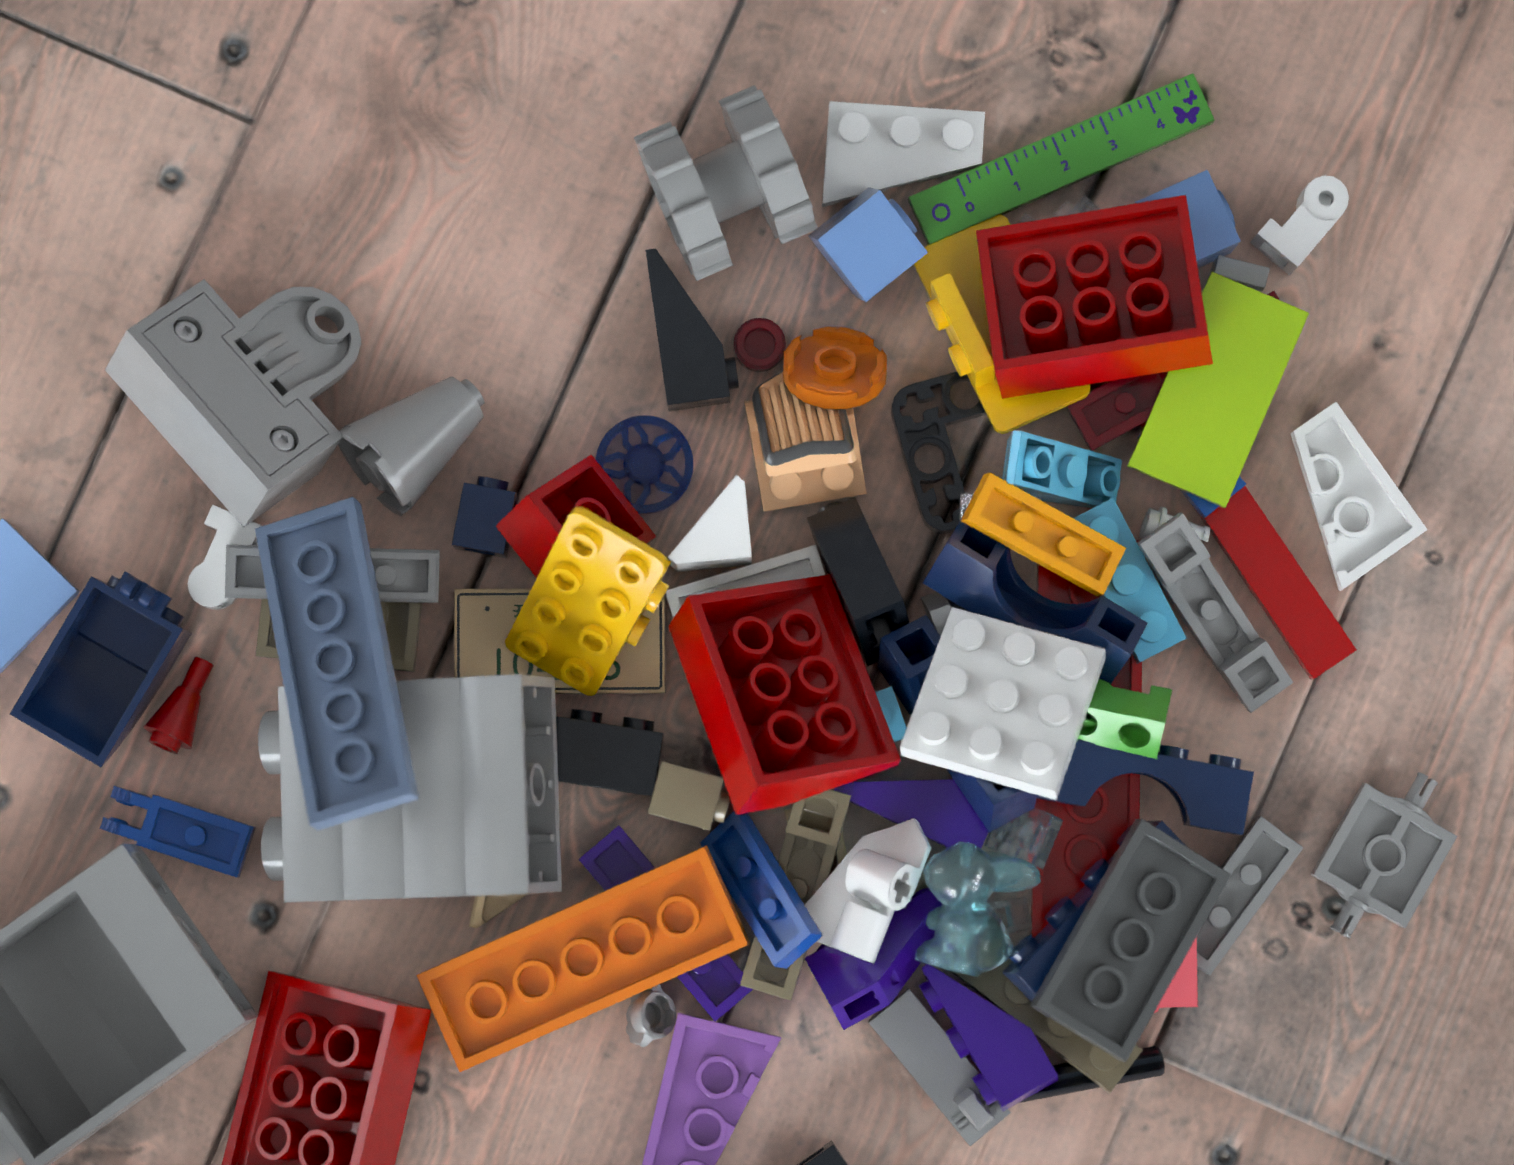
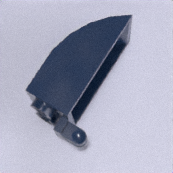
[10,571,192,767]

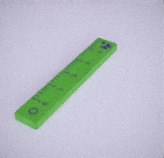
[908,73,1215,245]

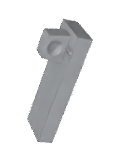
[869,988,1011,1146]

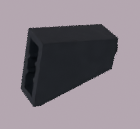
[807,497,909,666]

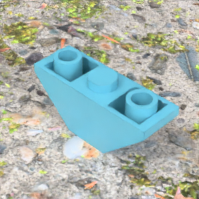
[1002,431,1122,508]

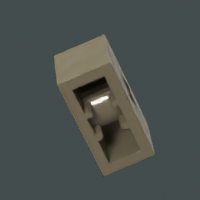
[648,761,730,831]

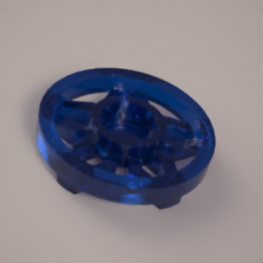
[596,415,693,514]

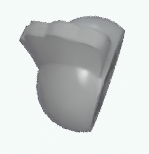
[626,984,676,1047]

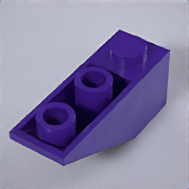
[805,882,959,1030]
[918,964,1058,1112]

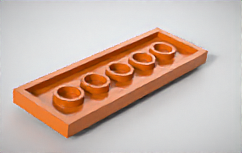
[416,845,750,1072]

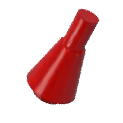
[143,657,214,754]

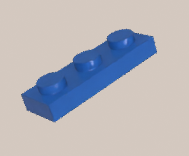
[700,810,823,969]

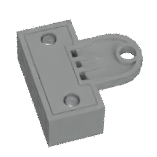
[105,279,361,527]

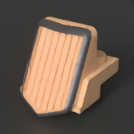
[744,371,867,512]

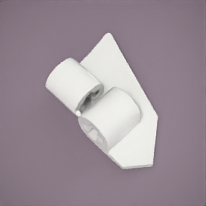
[805,819,931,964]

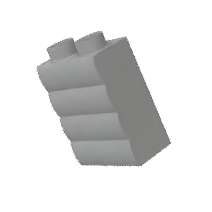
[258,674,562,902]
[0,844,258,1165]

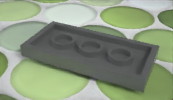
[1030,819,1231,1062]

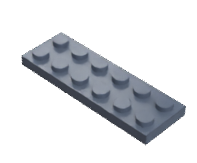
[255,497,419,831]

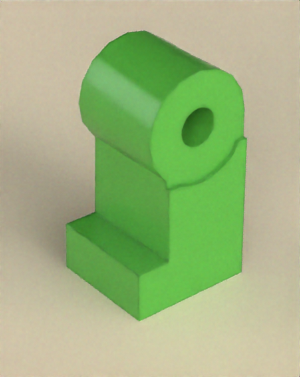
[1078,679,1172,759]

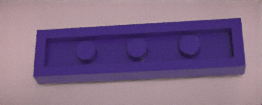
[578,825,753,1022]

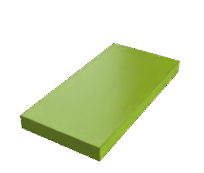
[1127,272,1309,508]

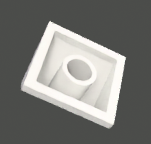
[668,475,752,572]

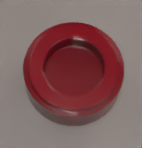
[734,318,786,372]

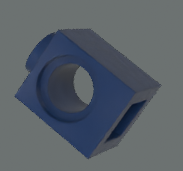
[452,476,519,559]

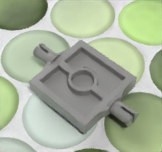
[1310,772,1457,939]

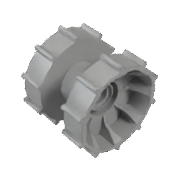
[634,85,818,281]

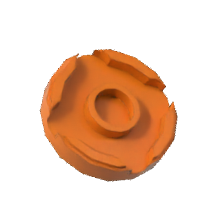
[783,327,887,409]

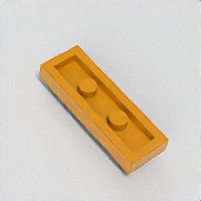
[961,472,1126,596]

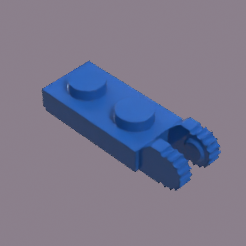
[100,786,256,878]

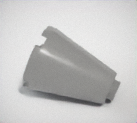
[338,377,485,516]

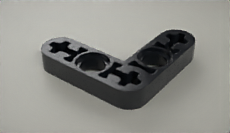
[891,371,987,534]

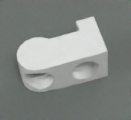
[1250,176,1349,276]
[187,504,262,610]

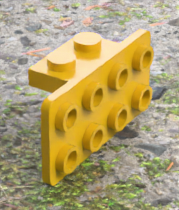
[913,215,1090,434]
[505,507,671,696]

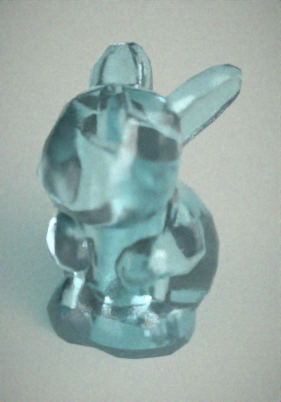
[915,842,1041,977]

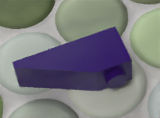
[832,779,989,860]

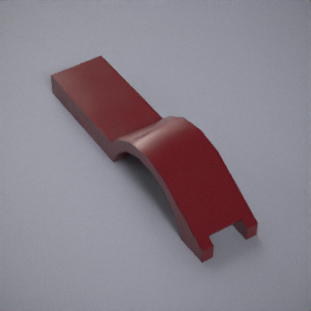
[1066,291,1300,451]

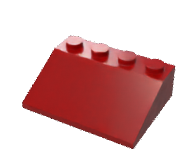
[976,195,1213,399]
[668,574,901,815]
[222,970,432,1165]

